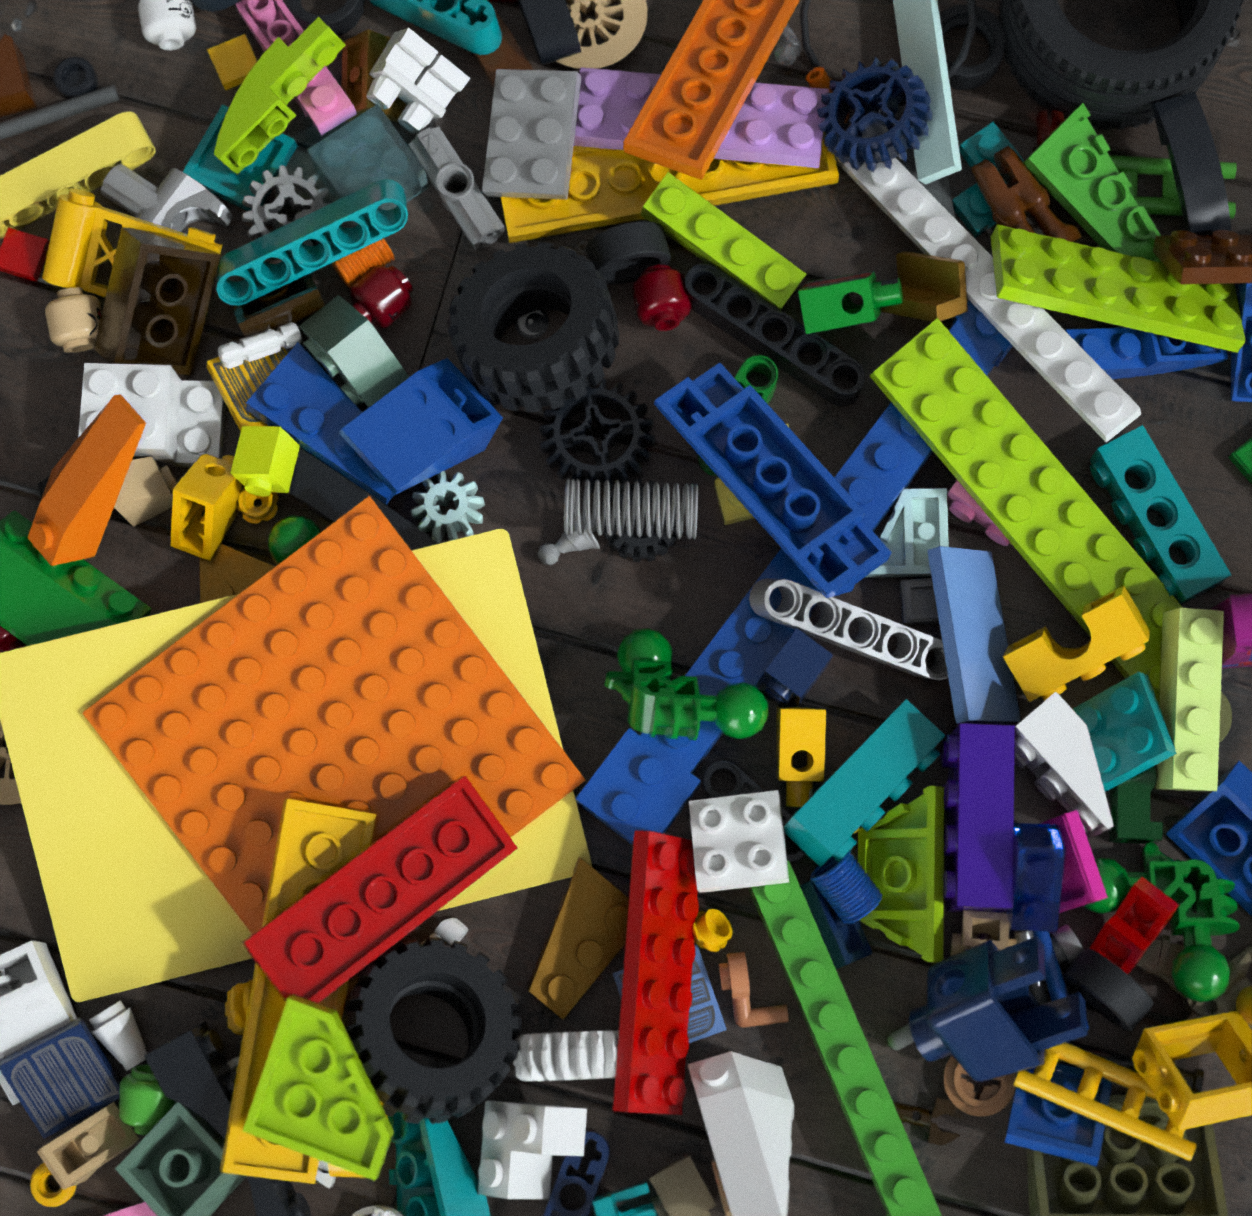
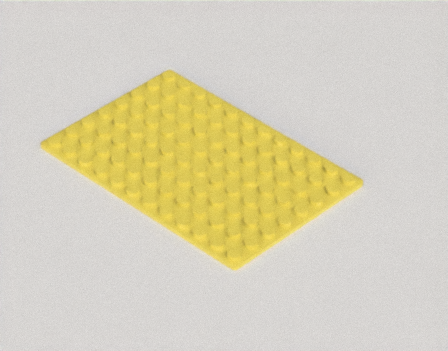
[0,529,592,1002]

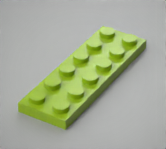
[991,224,1246,353]

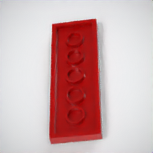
[241,775,518,1004]
[613,831,699,1115]

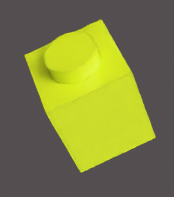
[230,426,300,497]

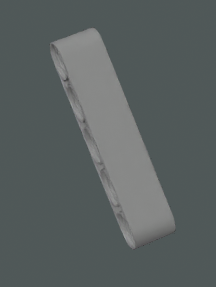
[749,578,948,680]

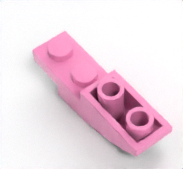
[235,0,357,135]

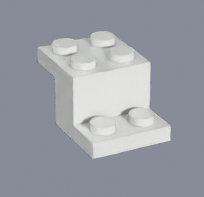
[78,363,226,467]

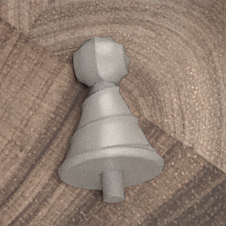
[537,513,600,566]

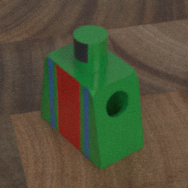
[798,271,903,334]

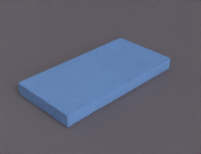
[928,546,1021,724]

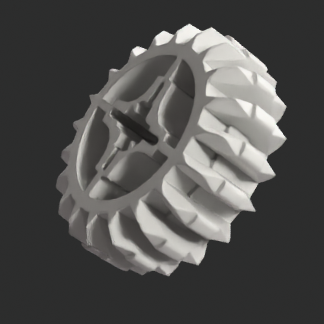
[513,1030,619,1081]

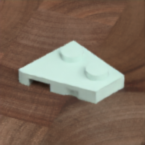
[864,488,949,578]

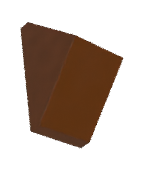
[0,34,37,117]

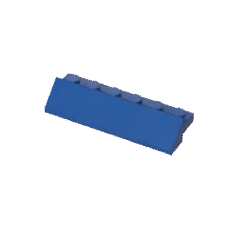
[654,363,892,599]

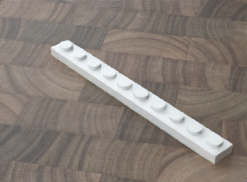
[834,154,1141,442]

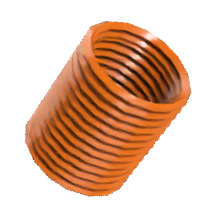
[331,238,395,288]

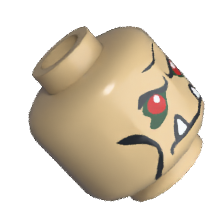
[45,287,102,353]

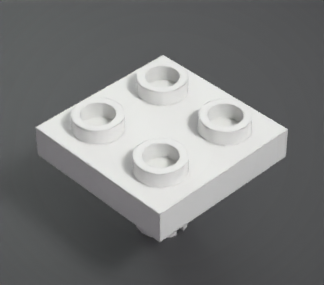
[689,790,789,893]

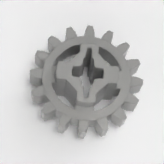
[241,165,330,259]

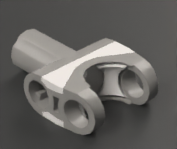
[101,164,233,232]

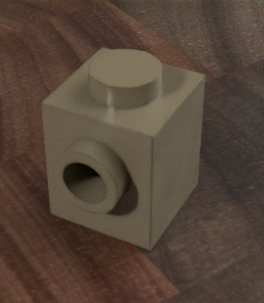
[649,1154,716,1216]

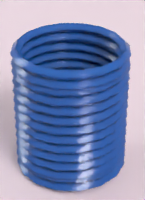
[810,851,882,924]

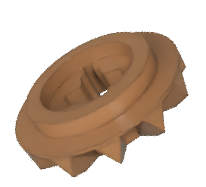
[943,1055,1016,1117]

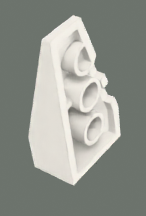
[687,1051,794,1216]

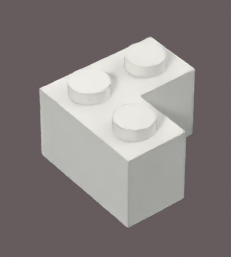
[478,1100,587,1199]

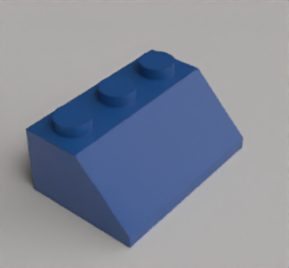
[1166,761,1252,916]

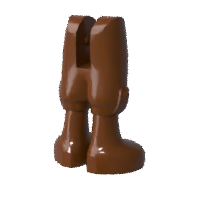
[971,145,1082,242]

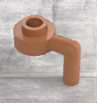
[719,952,789,1028]

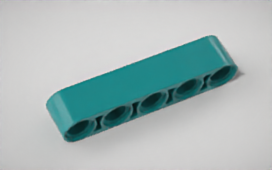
[216,179,408,306]

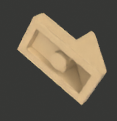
[37,1102,139,1190]

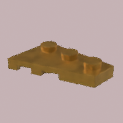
[527,857,629,1020]

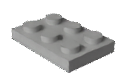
[482,69,581,200]

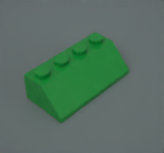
[0,510,151,646]

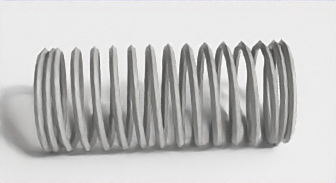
[564,478,698,540]

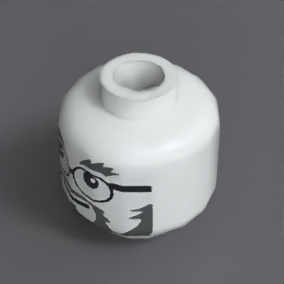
[138,0,196,50]

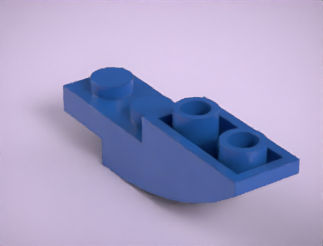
[1065,328,1228,379]

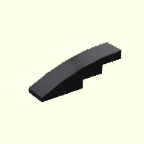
[288,448,440,550]

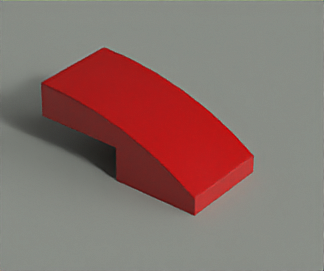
[1089,877,1179,975]

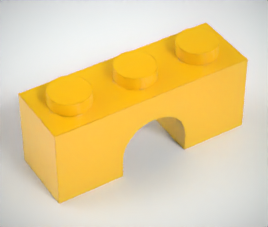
[1003,585,1150,702]

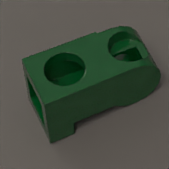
[1109,767,1163,844]

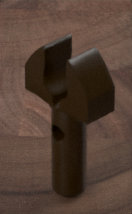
[893,1097,964,1146]

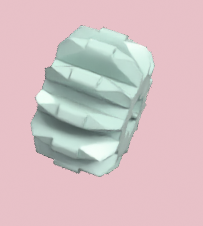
[411,471,485,543]

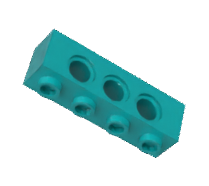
[1089,425,1231,605]

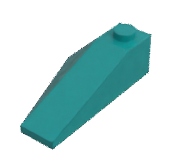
[388,1111,491,1216]

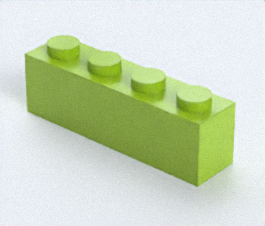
[641,172,806,310]

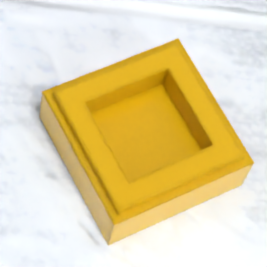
[207,34,257,91]

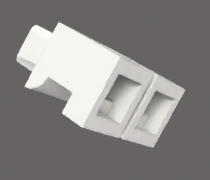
[366,28,470,134]

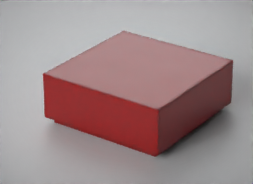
[0,227,49,282]

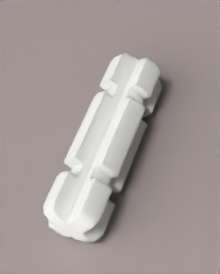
[218,322,302,369]

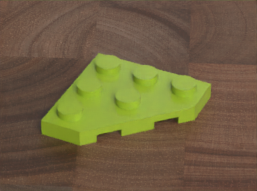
[243,994,394,1181]

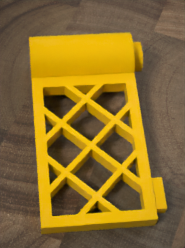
[42,189,222,298]

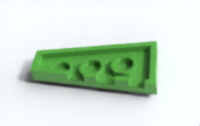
[1023,103,1162,263]

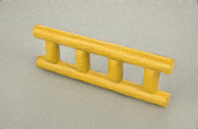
[1013,1042,1197,1161]

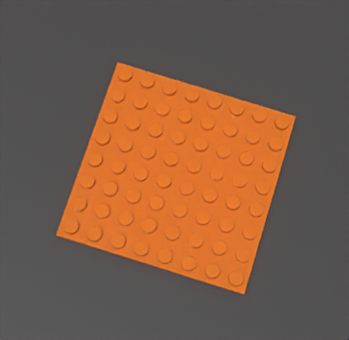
[82,496,586,934]

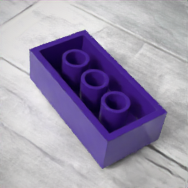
[941,723,1015,913]

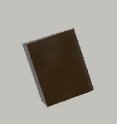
[231,273,325,337]

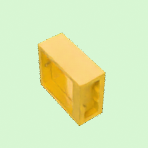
[1132,1011,1252,1131]

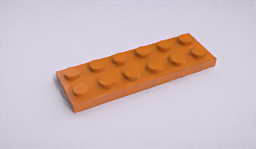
[623,0,800,180]

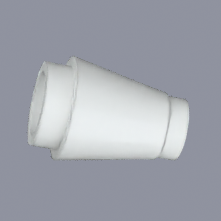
[89,1000,148,1071]

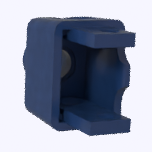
[909,936,1088,1082]

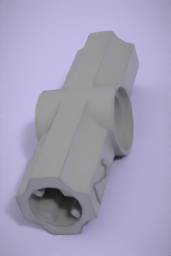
[408,126,505,250]

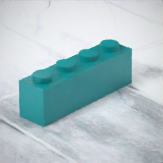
[783,699,946,867]

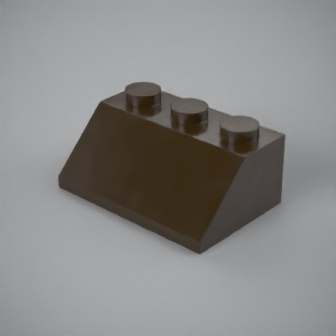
[94,227,221,376]

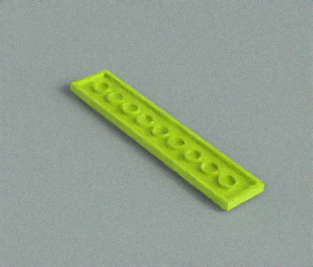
[869,318,1183,704]

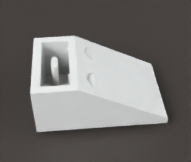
[1014,692,1114,838]
[0,941,78,1105]

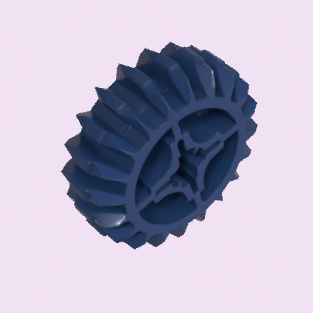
[817,57,932,173]

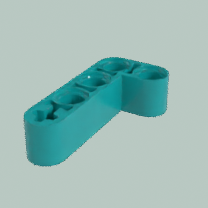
[368,0,502,55]

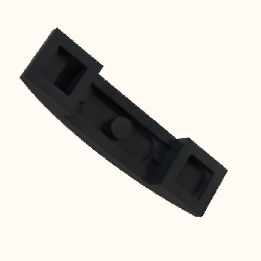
[1152,91,1231,235]

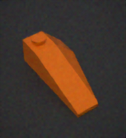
[28,394,146,566]

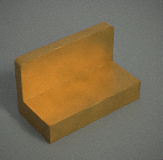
[342,29,406,124]
[881,251,968,322]

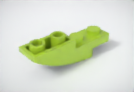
[214,17,345,175]

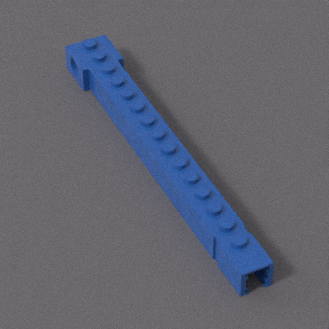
[576,300,1013,846]

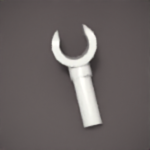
[419,917,468,946]

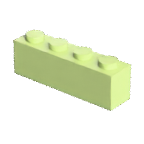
[1156,608,1224,792]

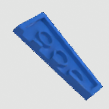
[246,342,395,505]

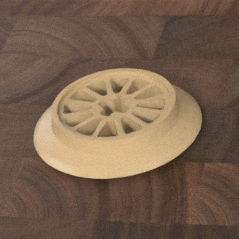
[556,0,647,69]

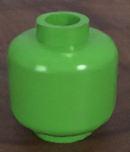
[119,1064,177,1135]

